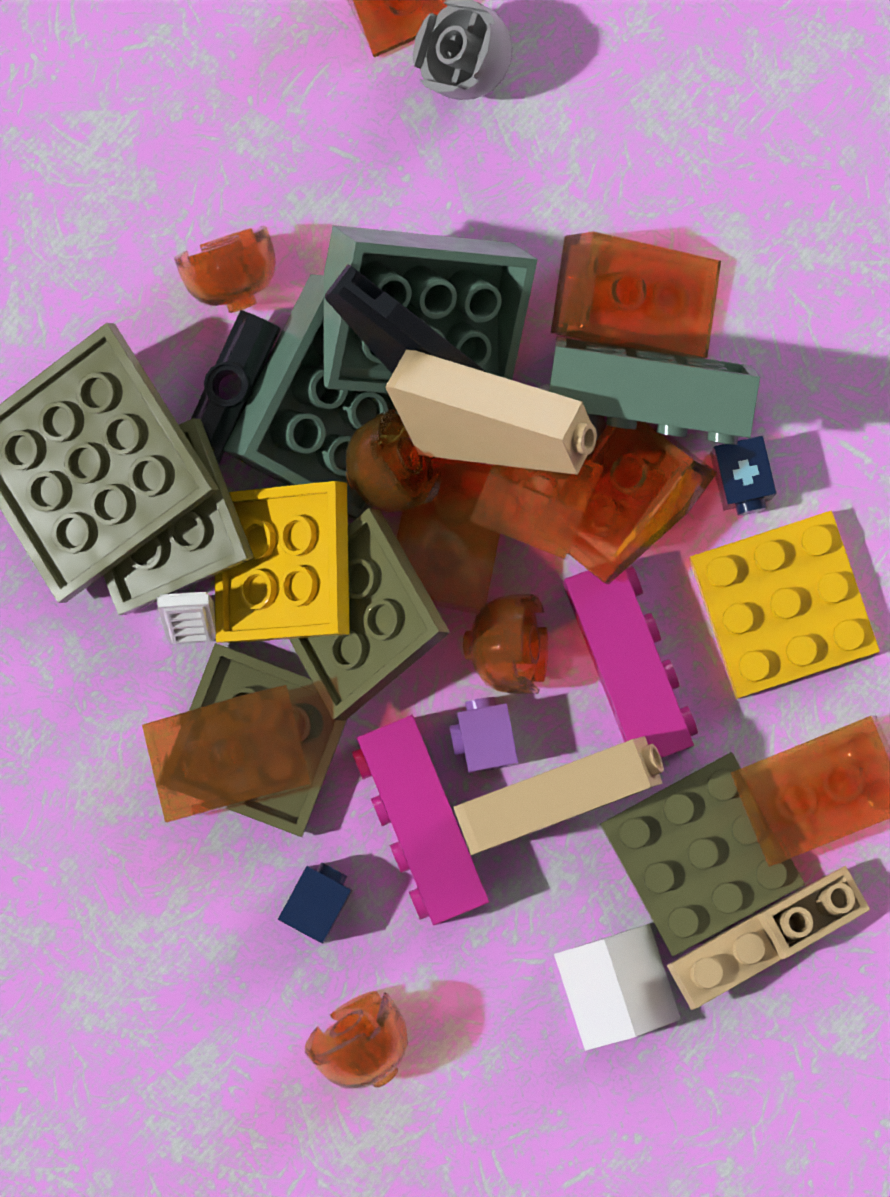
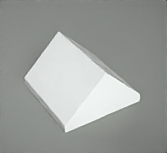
[554,923,681,1051]

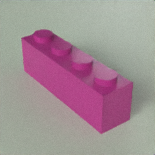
[563,558,698,759]
[352,714,489,925]

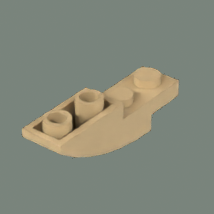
[667,865,870,1010]

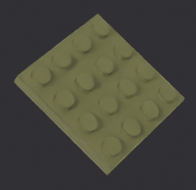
[0,323,219,603]

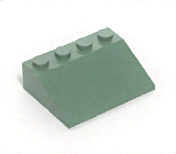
[324,225,538,393]
[223,274,409,519]
[549,336,760,445]

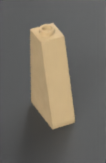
[385,350,597,475]
[453,736,664,855]

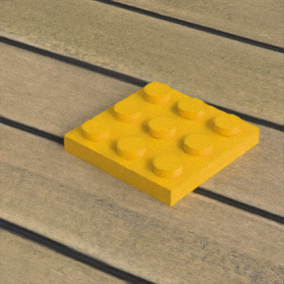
[215,481,350,643]
[689,510,880,699]

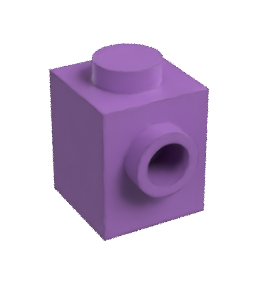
[449,697,518,774]

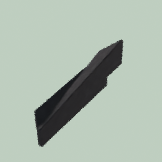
[325,264,486,374]

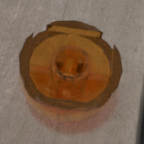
[174,225,276,313]
[346,409,442,512]
[463,594,548,694]
[305,991,408,1089]

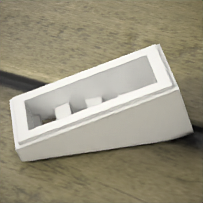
[157,592,216,644]

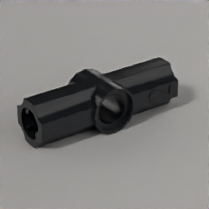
[191,310,281,464]

